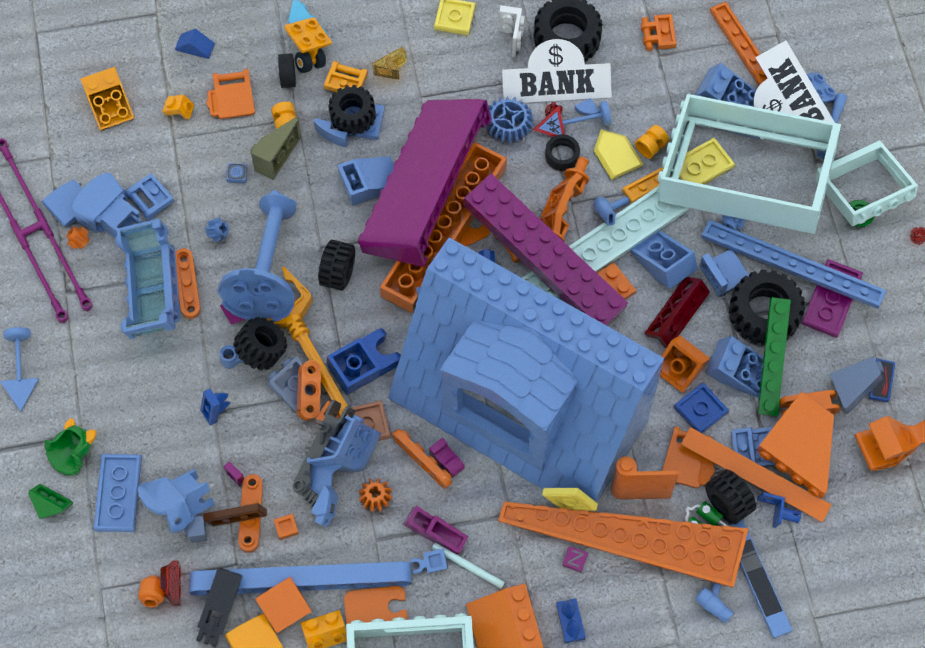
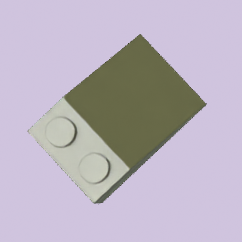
[250,118,301,180]

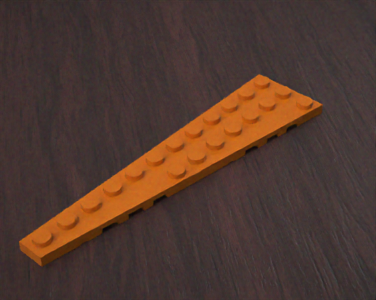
[498,502,749,588]

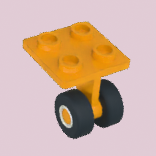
[284,17,332,73]

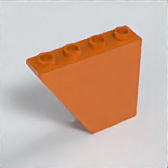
[757,391,834,499]

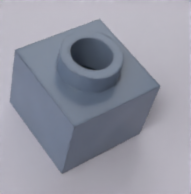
[184,515,207,543]

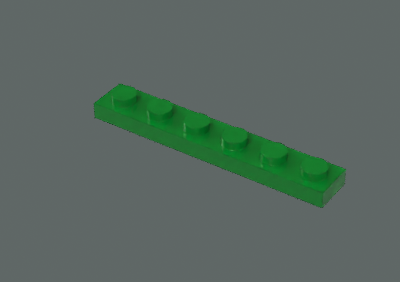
[757,297,791,416]

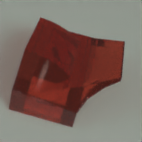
[160,560,181,606]

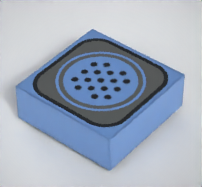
[226,163,247,183]

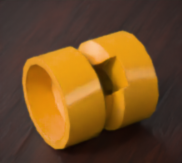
[271,101,300,129]
[635,124,670,159]

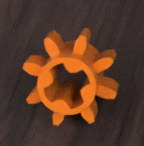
[66,226,90,249]

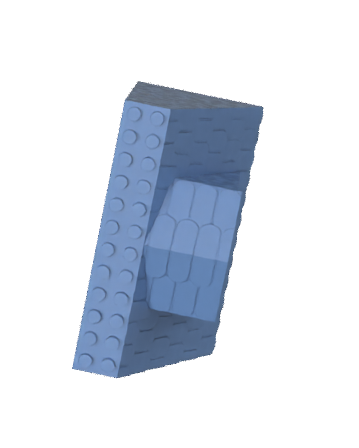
[388,237,664,512]

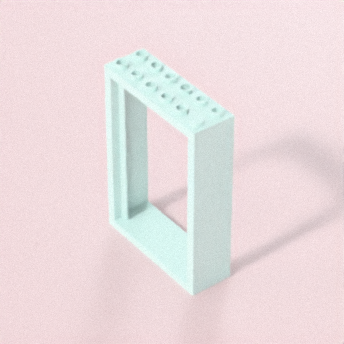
[657,94,841,234]

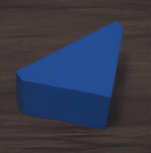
[175,28,215,59]

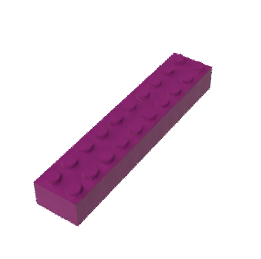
[463,173,628,326]

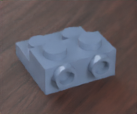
[266,356,323,411]

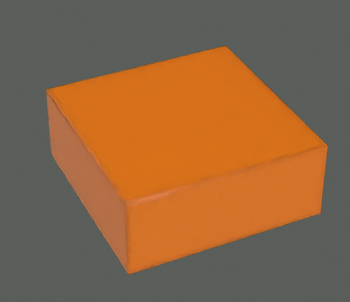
[273,514,299,540]

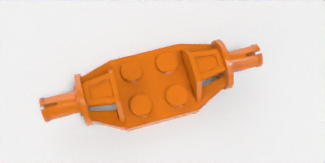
[540,157,589,242]

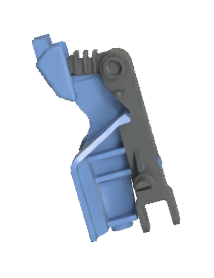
[292,400,382,527]

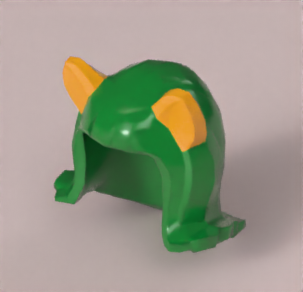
[44,418,97,476]

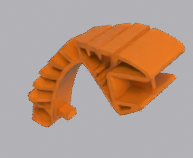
[854,416,925,471]

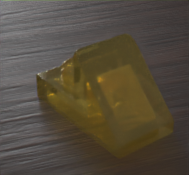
[372,46,407,79]

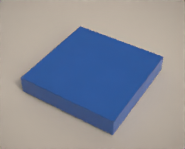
[674,383,729,433]

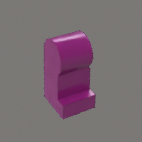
[429,437,465,478]

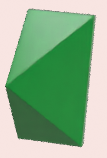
[28,484,73,519]

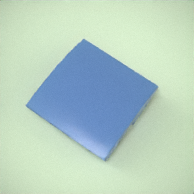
[42,179,83,227]
[731,427,776,468]

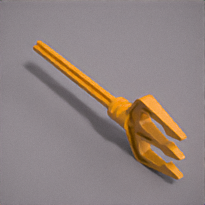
[267,266,349,416]

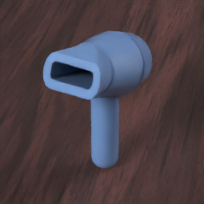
[593,197,629,226]
[696,583,734,623]

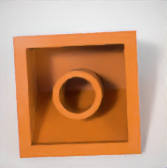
[660,335,711,393]

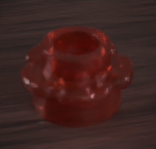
[910,227,925,245]

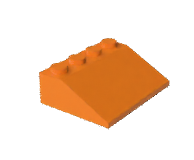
[466,583,544,648]

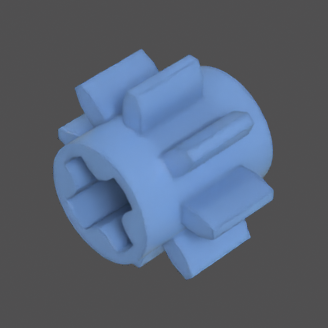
[721,215,745,231]
[205,217,229,242]

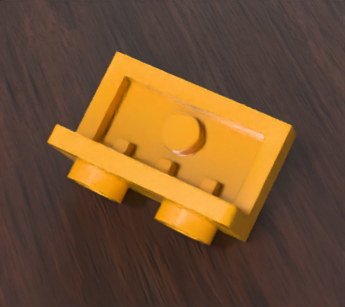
[301,610,347,648]

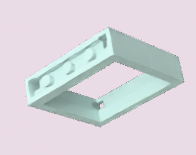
[816,141,918,226]

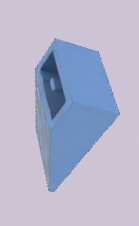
[695,62,756,107]
[338,156,394,206]
[705,336,763,398]

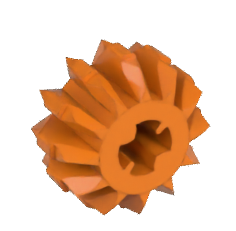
[359,478,392,513]

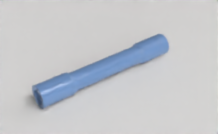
[816,93,847,159]

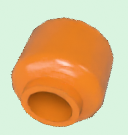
[138,575,166,607]

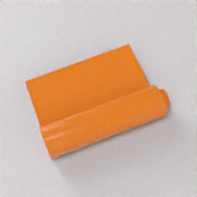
[611,456,678,500]

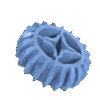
[485,96,533,144]

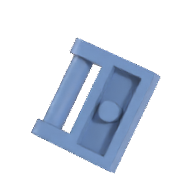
[126,173,174,221]

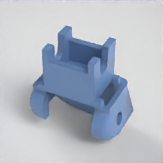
[72,173,142,238]
[138,469,215,533]

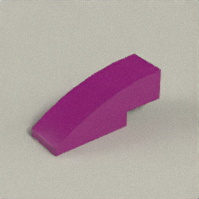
[403,505,469,554]

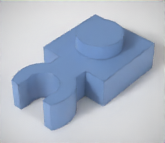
[410,548,448,574]

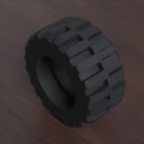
[533,0,603,62]
[729,270,805,346]

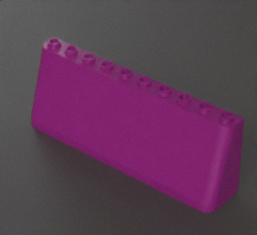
[358,99,492,267]

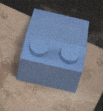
[630,230,698,289]

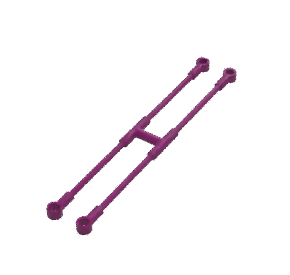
[0,138,93,323]

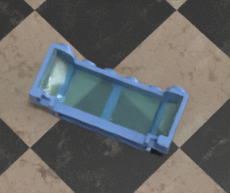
[115,219,181,339]

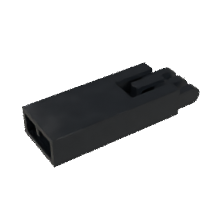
[196,567,243,647]

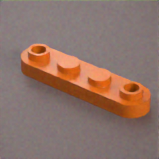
[176,248,201,319]
[391,429,452,489]
[238,474,263,553]

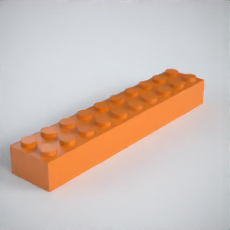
[380,142,507,314]

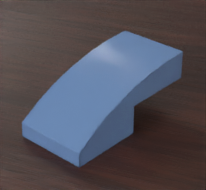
[314,118,349,147]

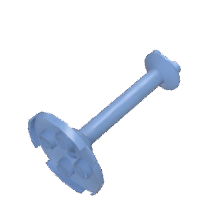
[217,190,297,322]

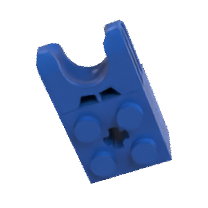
[326,328,401,396]

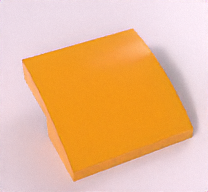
[225,614,283,648]

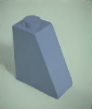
[830,356,885,414]

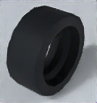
[278,53,296,88]
[545,134,580,171]

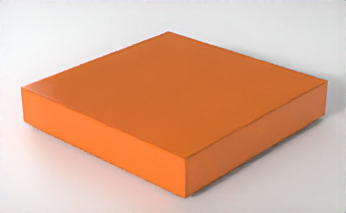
[255,576,312,633]

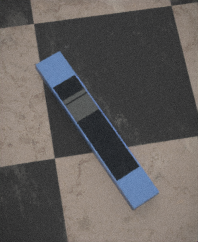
[730,520,793,639]

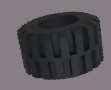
[328,85,376,136]
[318,239,356,291]
[233,317,287,370]
[705,469,757,524]

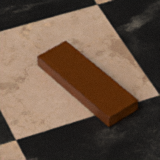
[203,503,267,527]

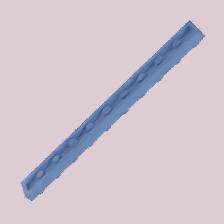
[702,220,886,309]

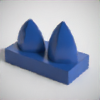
[200,389,230,426]
[556,598,586,643]

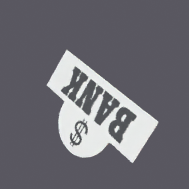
[502,39,612,103]
[754,40,835,123]

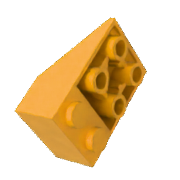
[80,67,134,130]

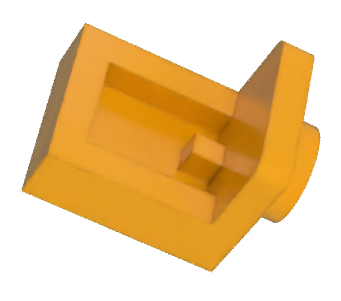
[162,95,194,119]

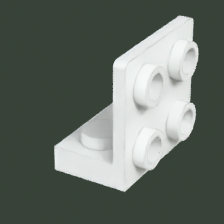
[499,5,525,57]

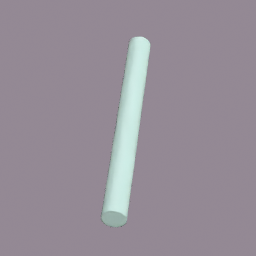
[432,542,505,589]

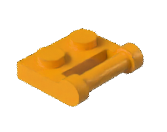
[324,61,368,92]

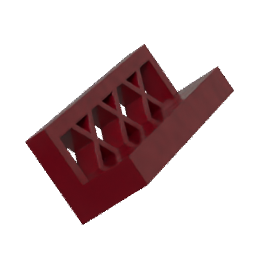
[645,277,710,348]

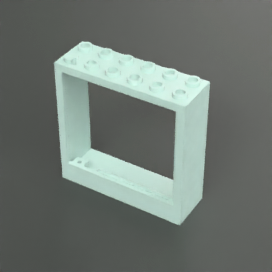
[346,613,474,648]

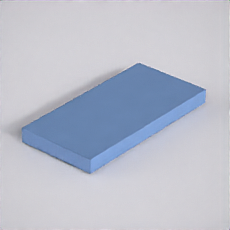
[94,454,142,532]

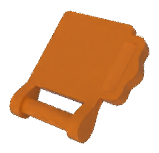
[206,69,255,119]
[662,426,715,488]

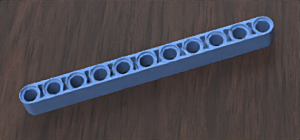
[189,561,412,596]

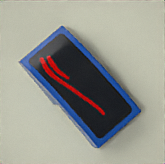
[869,358,895,403]

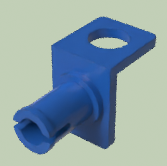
[757,492,801,528]

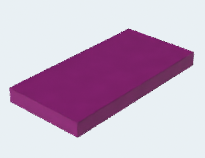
[801,259,863,338]

